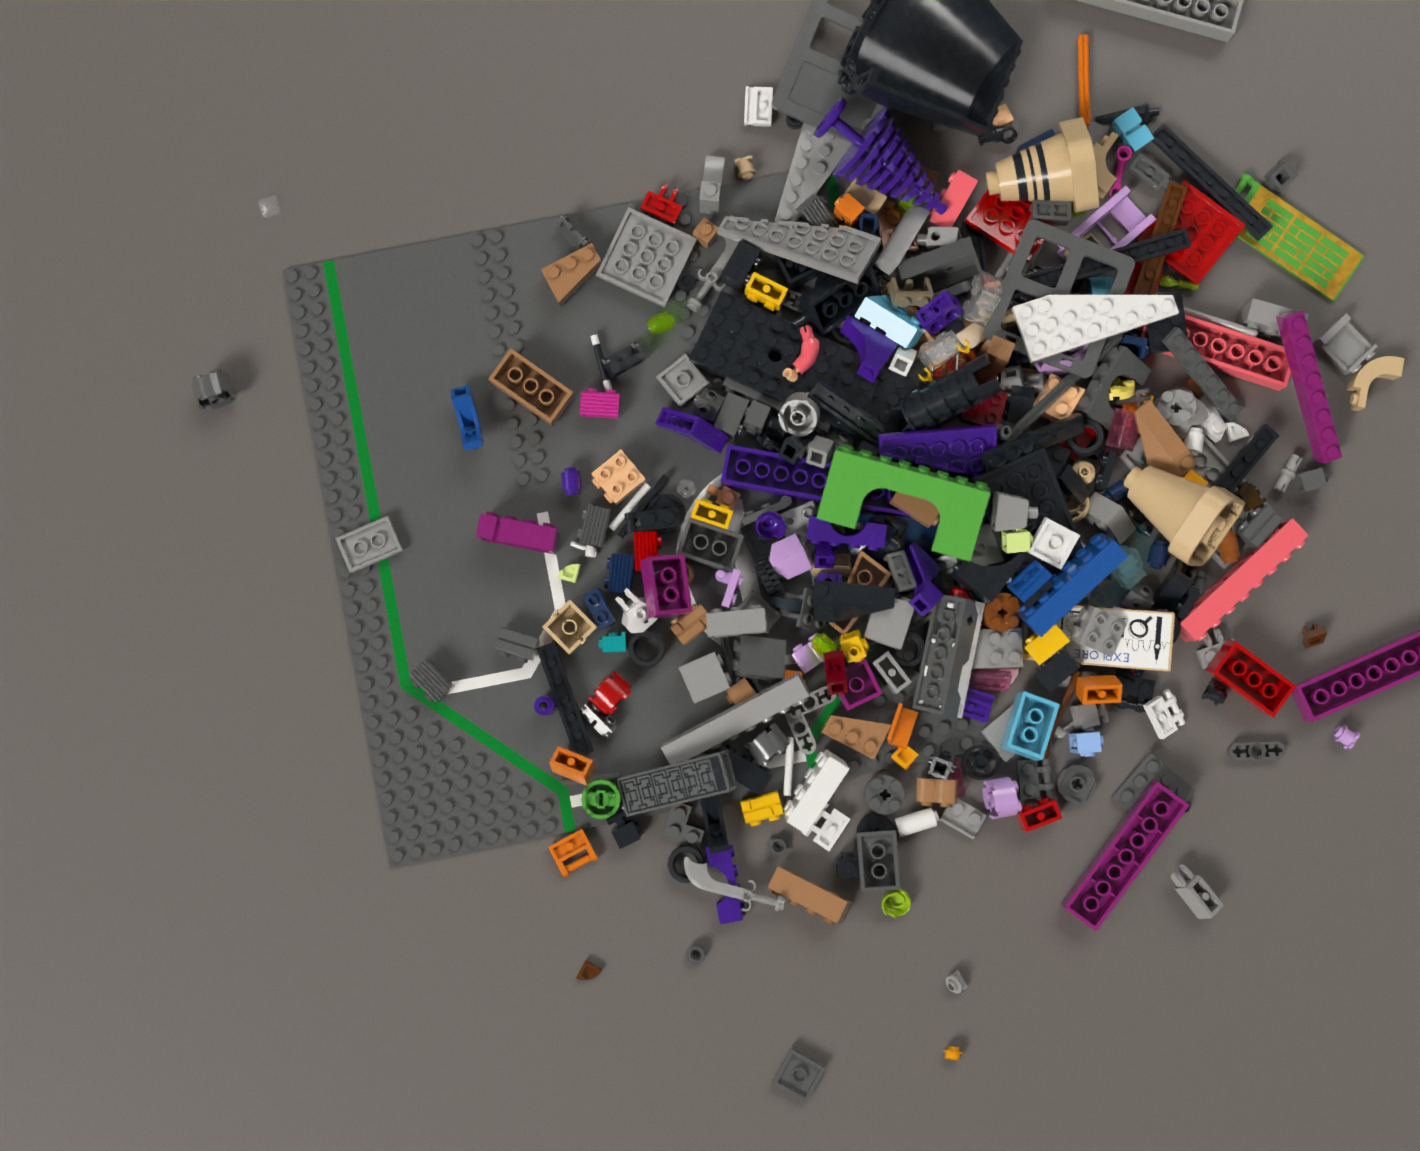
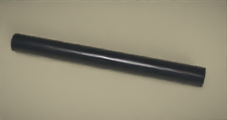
[617,474,669,539]

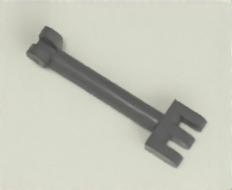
[1108,388,1150,408]

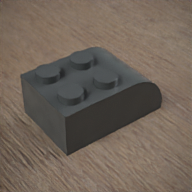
[676,518,744,573]

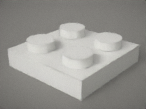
[1027,517,1080,569]

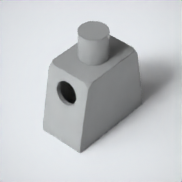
[917,227,962,251]
[990,491,1038,531]

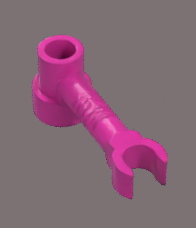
[1109,146,1132,197]

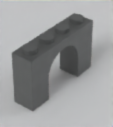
[1075,345,1151,436]

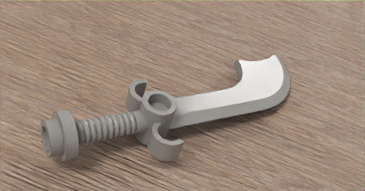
[687,214,739,312]
[684,857,785,911]

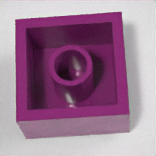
[838,659,882,711]

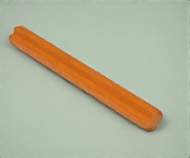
[1078,34,1091,127]

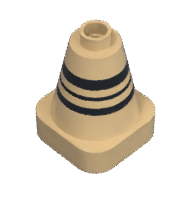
[986,117,1099,212]

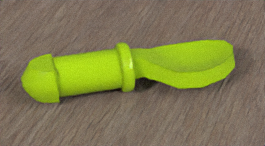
[1159,275,1199,291]

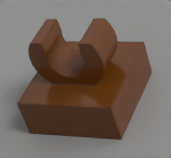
[1302,623,1327,648]

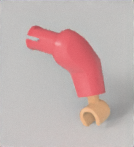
[783,325,819,382]

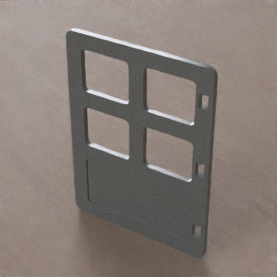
[771,0,905,143]

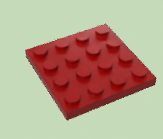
[1136,180,1245,286]
[965,190,1055,264]

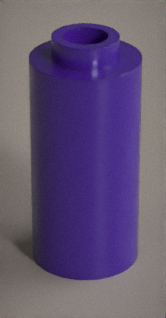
[534,696,557,715]

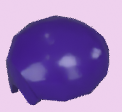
[755,511,786,540]

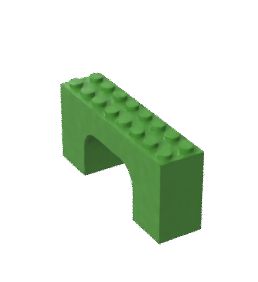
[817,444,991,561]

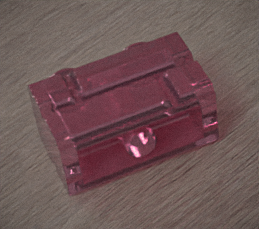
[1105,408,1138,452]

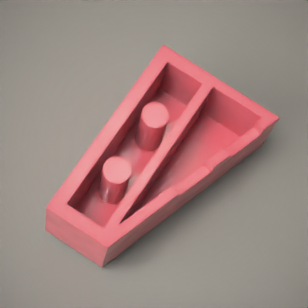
[928,169,979,227]

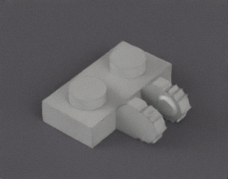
[1196,627,1235,669]

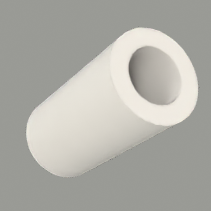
[894,807,939,837]

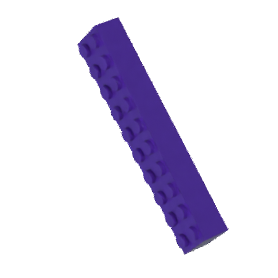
[721,444,910,517]

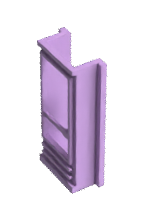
[1057,186,1156,279]

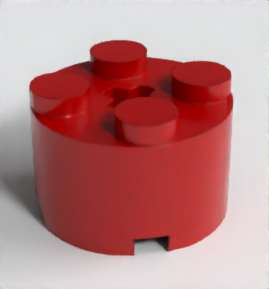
[588,670,632,715]

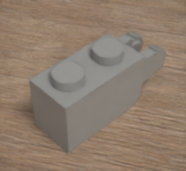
[1170,864,1224,919]

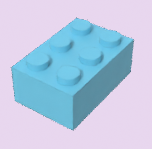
[1000,691,1060,761]

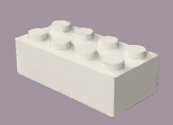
[783,749,849,834]

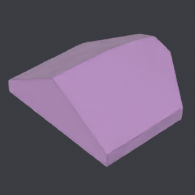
[769,534,812,580]

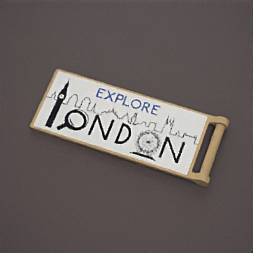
[1021,606,1175,672]

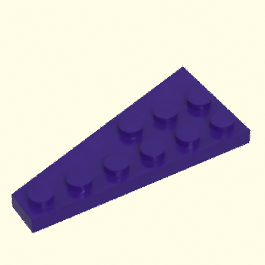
[878,424,997,477]

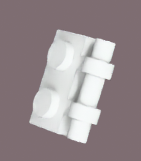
[1143,689,1186,739]
[801,803,850,851]

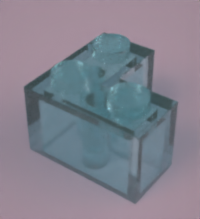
[1111,544,1147,590]

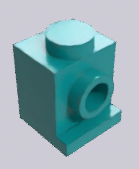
[599,632,627,653]

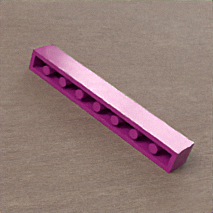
[1276,310,1342,464]

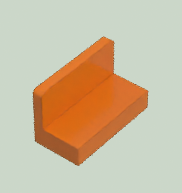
[887,703,919,750]

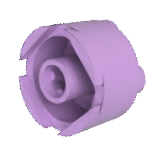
[982,777,1022,819]

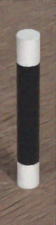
[590,335,612,390]

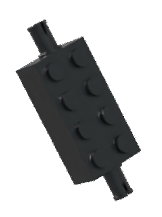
[790,263,884,336]

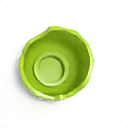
[881,889,911,918]

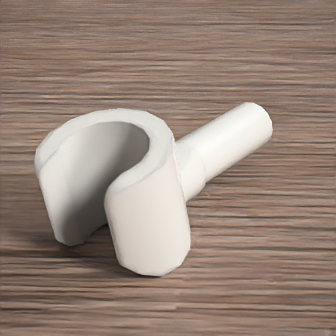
[571,541,597,557]

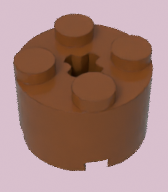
[977,592,1020,632]

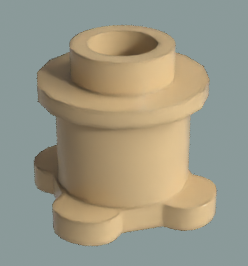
[734,155,756,180]

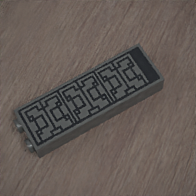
[617,750,738,817]

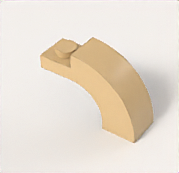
[1093,131,1119,199]

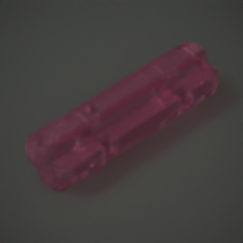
[951,758,966,796]

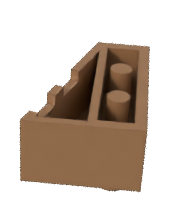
[541,243,601,308]
[976,335,1015,384]
[821,715,891,760]

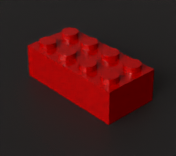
[1205,639,1296,718]

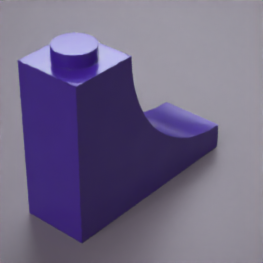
[840,315,898,383]
[655,407,729,453]

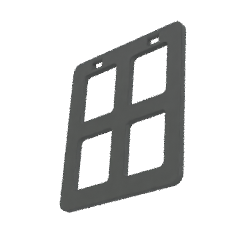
[983,219,1135,378]

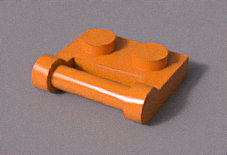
[548,828,599,878]

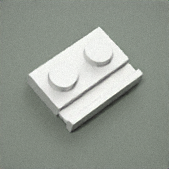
[744,86,773,127]

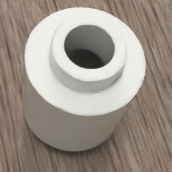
[1184,427,1204,457]

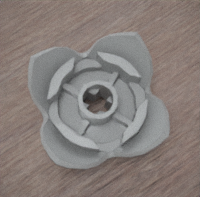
[1153,387,1208,439]

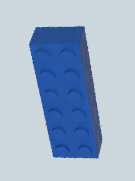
[1018,533,1128,637]

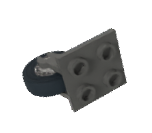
[770,588,826,633]

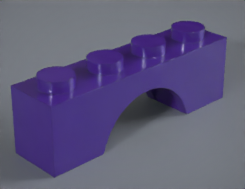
[806,514,887,551]
[705,843,746,924]

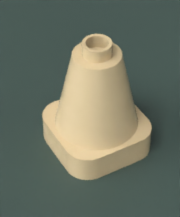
[1124,466,1245,566]

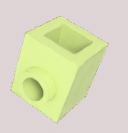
[1001,528,1033,553]

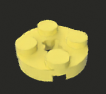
[1108,377,1135,400]

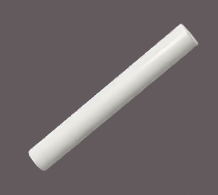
[608,483,651,531]
[783,737,794,796]

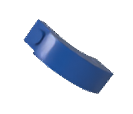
[451,385,484,451]

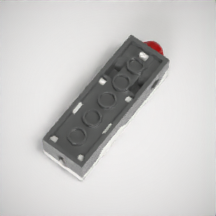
[912,587,985,719]

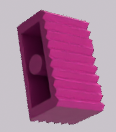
[580,388,620,419]

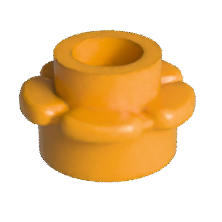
[943,1046,963,1061]

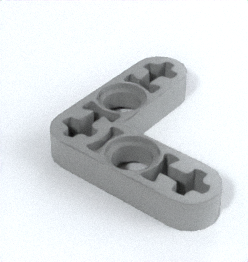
[784,686,836,755]

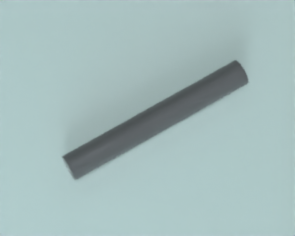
[562,771,621,786]

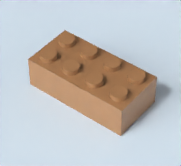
[488,348,575,427]

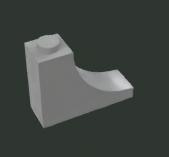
[699,156,725,215]

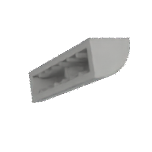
[874,206,930,275]

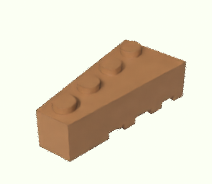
[828,550,892,635]
[768,866,853,925]

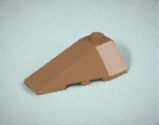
[1134,400,1197,477]

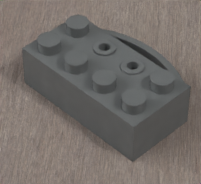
[898,237,984,294]

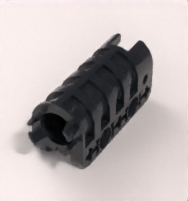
[891,354,1005,432]

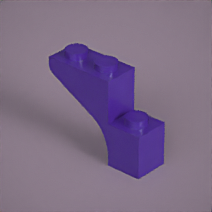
[904,541,944,616]

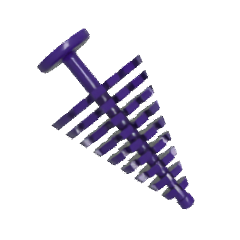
[813,97,948,215]

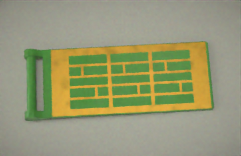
[1234,173,1364,302]

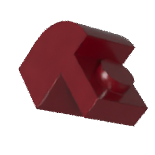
[823,650,848,695]

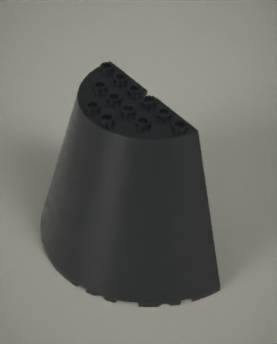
[838,0,1023,136]

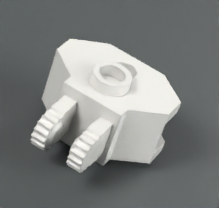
[615,588,658,633]

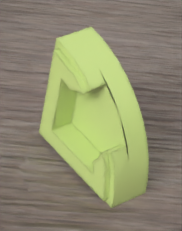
[557,564,581,583]

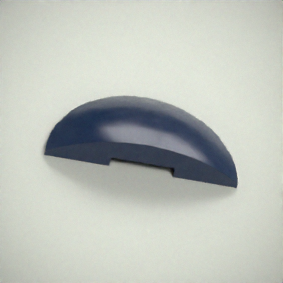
[843,514,941,576]

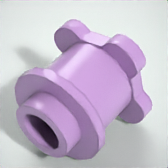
[1333,725,1360,749]

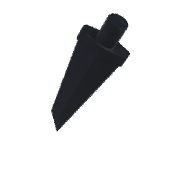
[1093,103,1159,123]

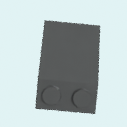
[857,830,900,892]

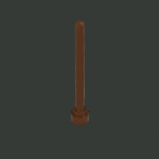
[1044,671,1081,759]

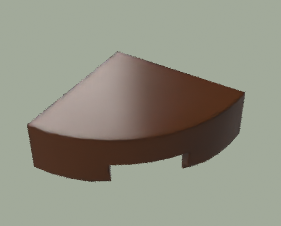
[576,960,603,980]

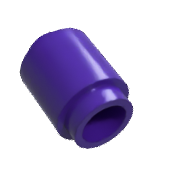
[561,467,582,496]

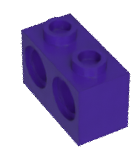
[915,290,965,335]

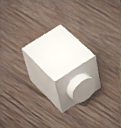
[888,344,917,377]

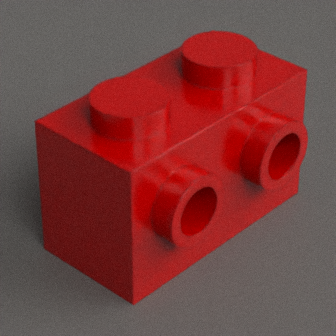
[1016,797,1063,833]

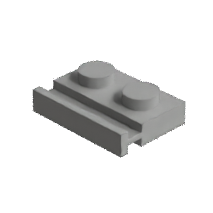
[939,798,987,840]

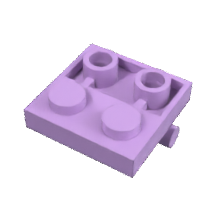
[715,568,743,610]

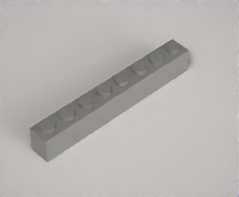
[661,672,810,764]

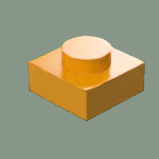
[891,746,919,770]

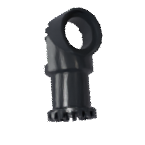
[977,124,1017,146]

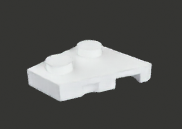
[1194,393,1227,443]

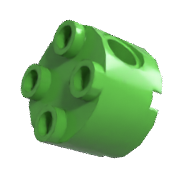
[581,779,622,819]

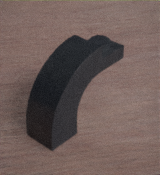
[762,414,809,465]
[700,794,729,854]

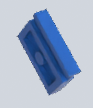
[1007,560,1052,603]

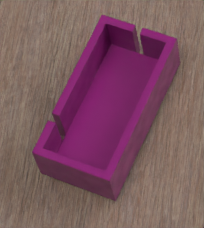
[476,511,560,555]

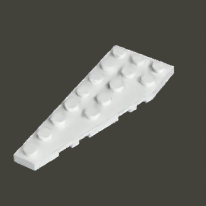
[1012,295,1179,363]

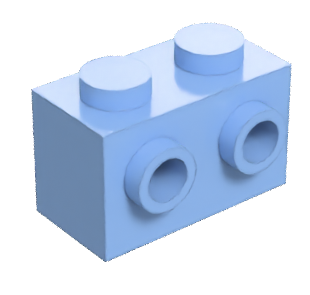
[1068,732,1104,757]

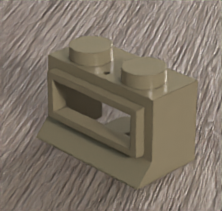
[887,277,933,308]

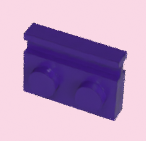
[962,688,995,723]

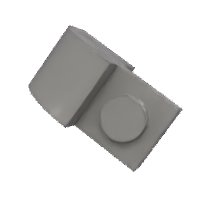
[1001,365,1045,393]

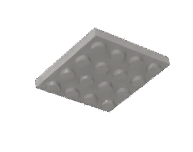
[596,207,697,308]

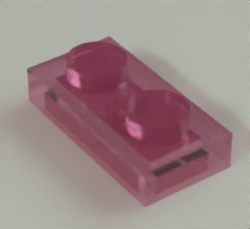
[969,669,1012,691]

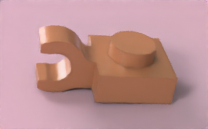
[706,484,741,511]

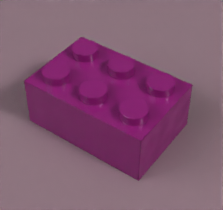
[640,554,693,619]

